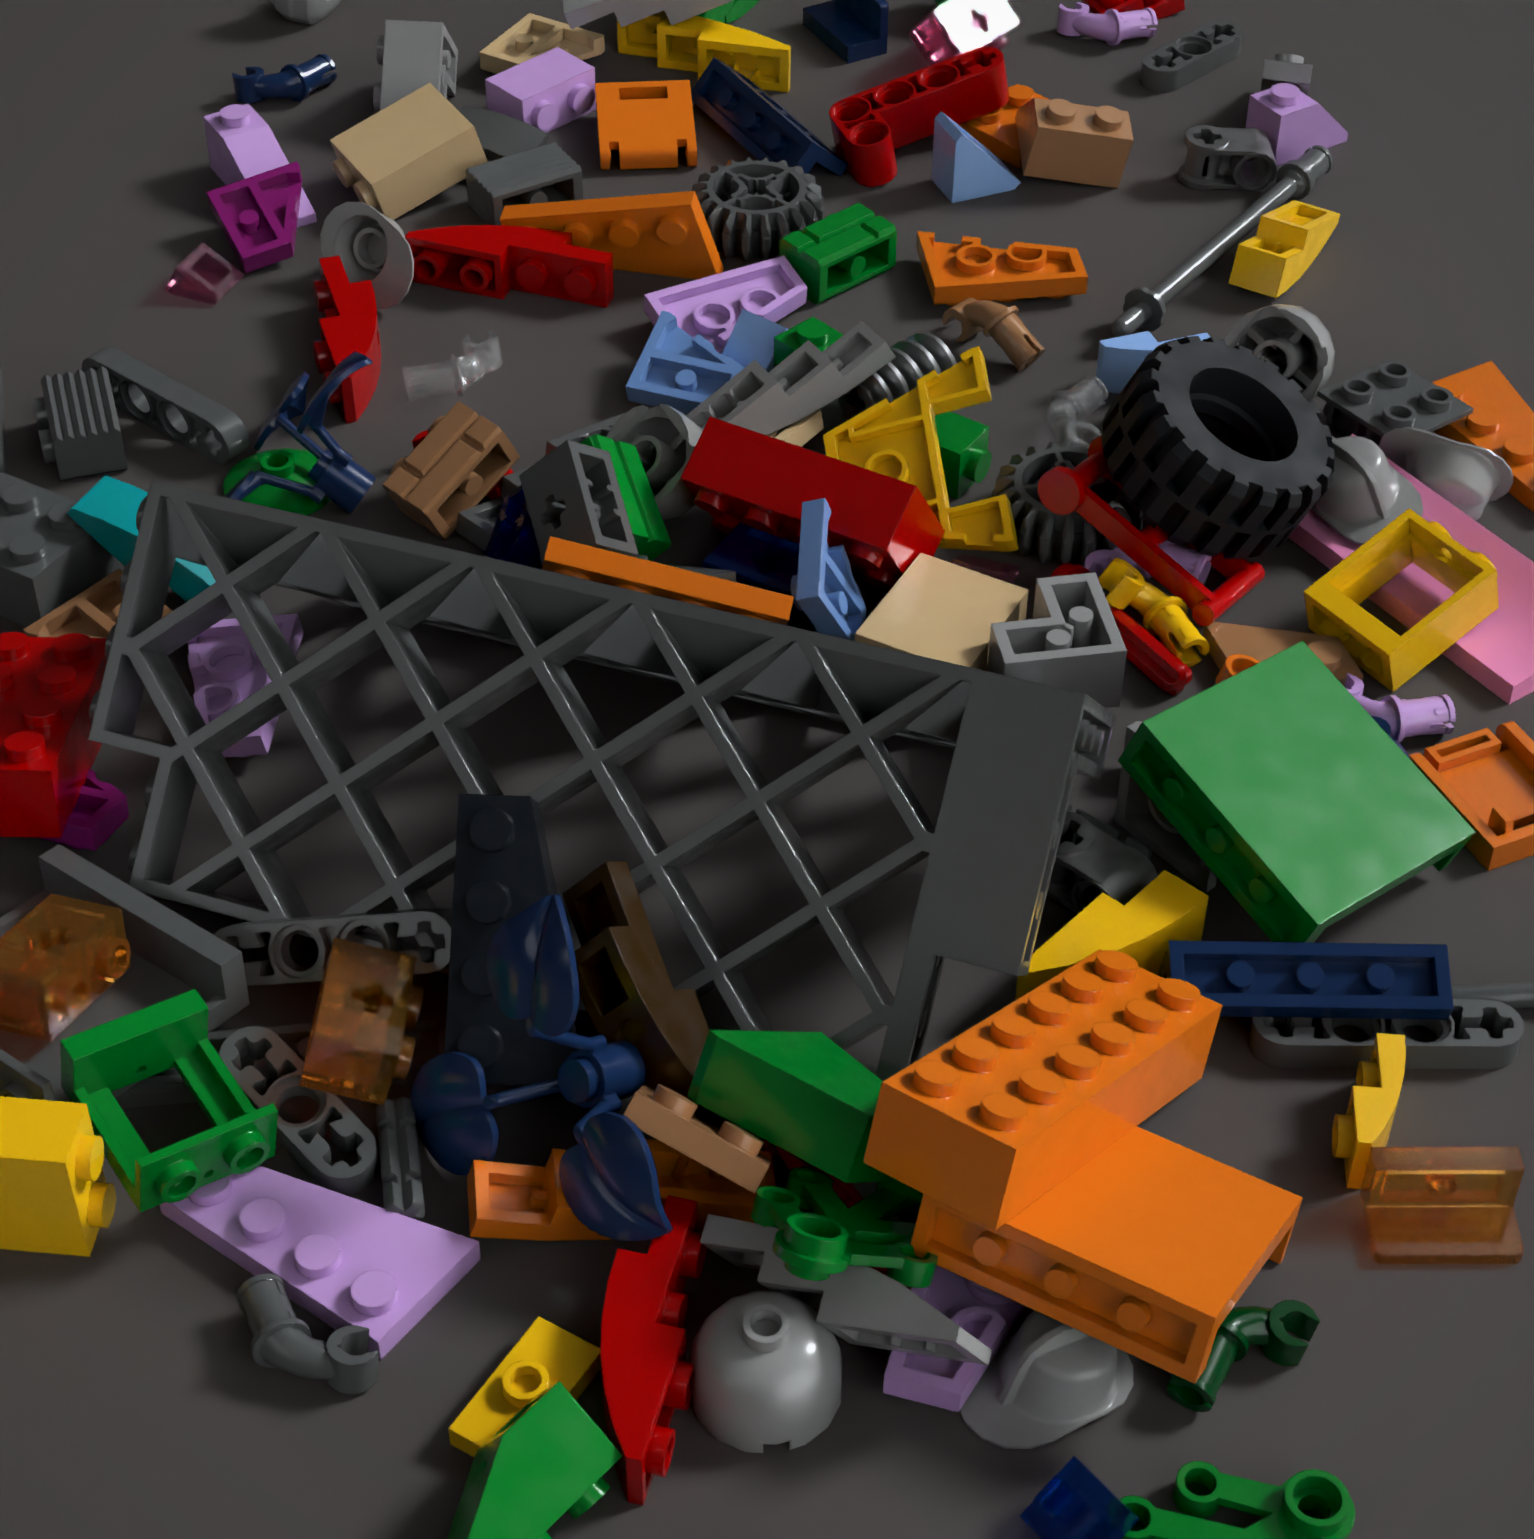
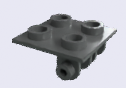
[1317,358,1474,446]

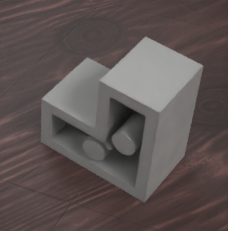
[373,20,458,112]
[987,572,1127,708]

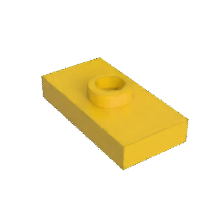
[448,1316,601,1457]

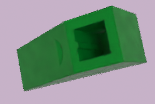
[447,1381,623,1539]

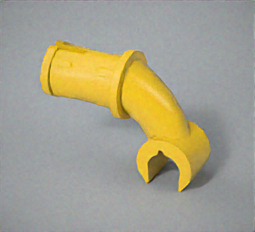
[1098,558,1210,667]

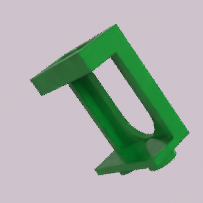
[60,989,278,1213]

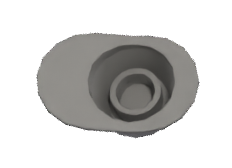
[320,201,414,309]
[1379,427,1514,521]
[1311,436,1423,545]
[960,1311,1134,1449]

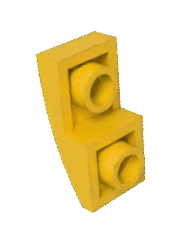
[1332,1033,1406,1189]

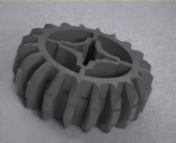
[692,157,824,261]
[992,441,1144,565]

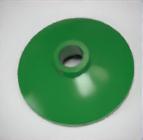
[223,448,330,516]

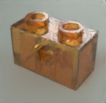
[0,893,131,1042]
[299,937,424,1105]

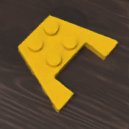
[823,346,1019,552]

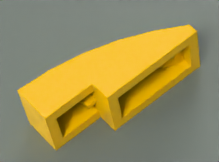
[1228,200,1340,298]
[1015,870,1209,1000]

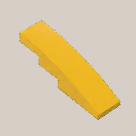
[617,10,791,93]

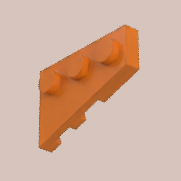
[916,231,1088,306]

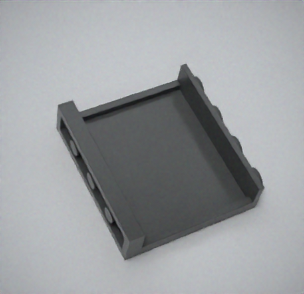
[0,844,250,1102]

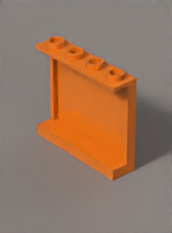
[910,1126,1303,1384]

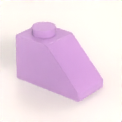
[1245,82,1348,166]

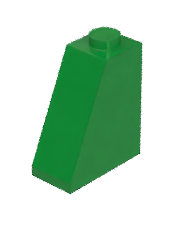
[687,1030,900,1183]

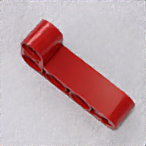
[829,47,1010,187]

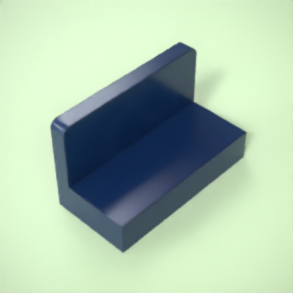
[803,0,889,64]

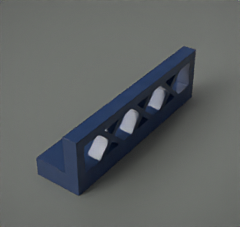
[691,57,849,177]
[1158,940,1454,1020]

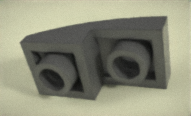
[459,106,548,161]

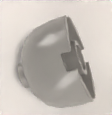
[1225,304,1335,402]
[606,403,703,520]
[689,1290,842,1453]

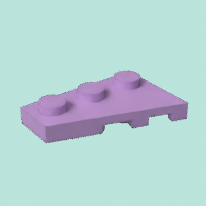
[643,255,808,354]
[187,613,304,758]

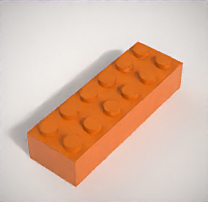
[863,949,1223,1231]

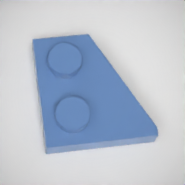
[625,311,744,414]
[791,498,867,641]

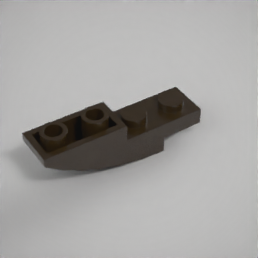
[563,861,736,1129]

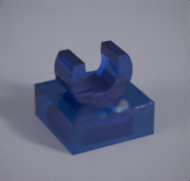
[1020,1456,1140,1539]

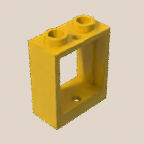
[1303,508,1499,692]

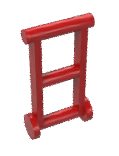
[1038,434,1265,626]

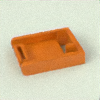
[595,80,697,170]
[1409,721,1534,871]

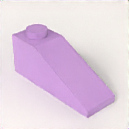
[203,103,317,228]

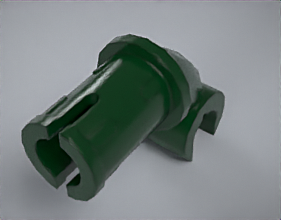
[1166,1300,1320,1412]

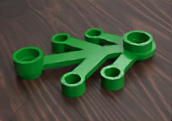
[751,1167,938,1288]
[1107,1461,1356,1539]

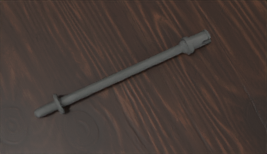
[1111,145,1333,337]

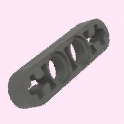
[82,346,249,464]
[213,907,452,986]
[1248,999,1524,1069]

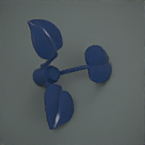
[225,351,377,514]
[411,894,673,1241]

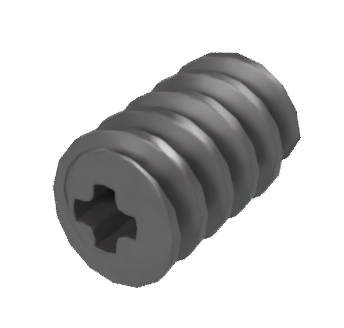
[838,332,957,420]

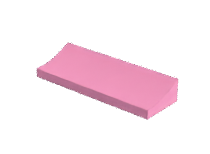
[1288,434,1534,704]

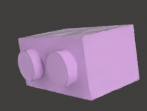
[485,47,596,133]

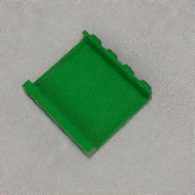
[1117,641,1475,943]

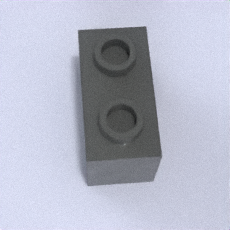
[519,440,639,566]

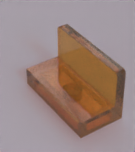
[1360,1146,1525,1264]

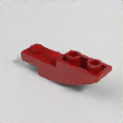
[405,225,614,308]
[312,255,382,424]
[600,1195,707,1506]

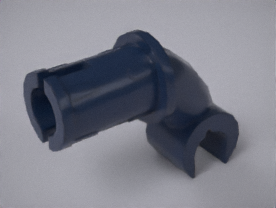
[232,54,337,103]

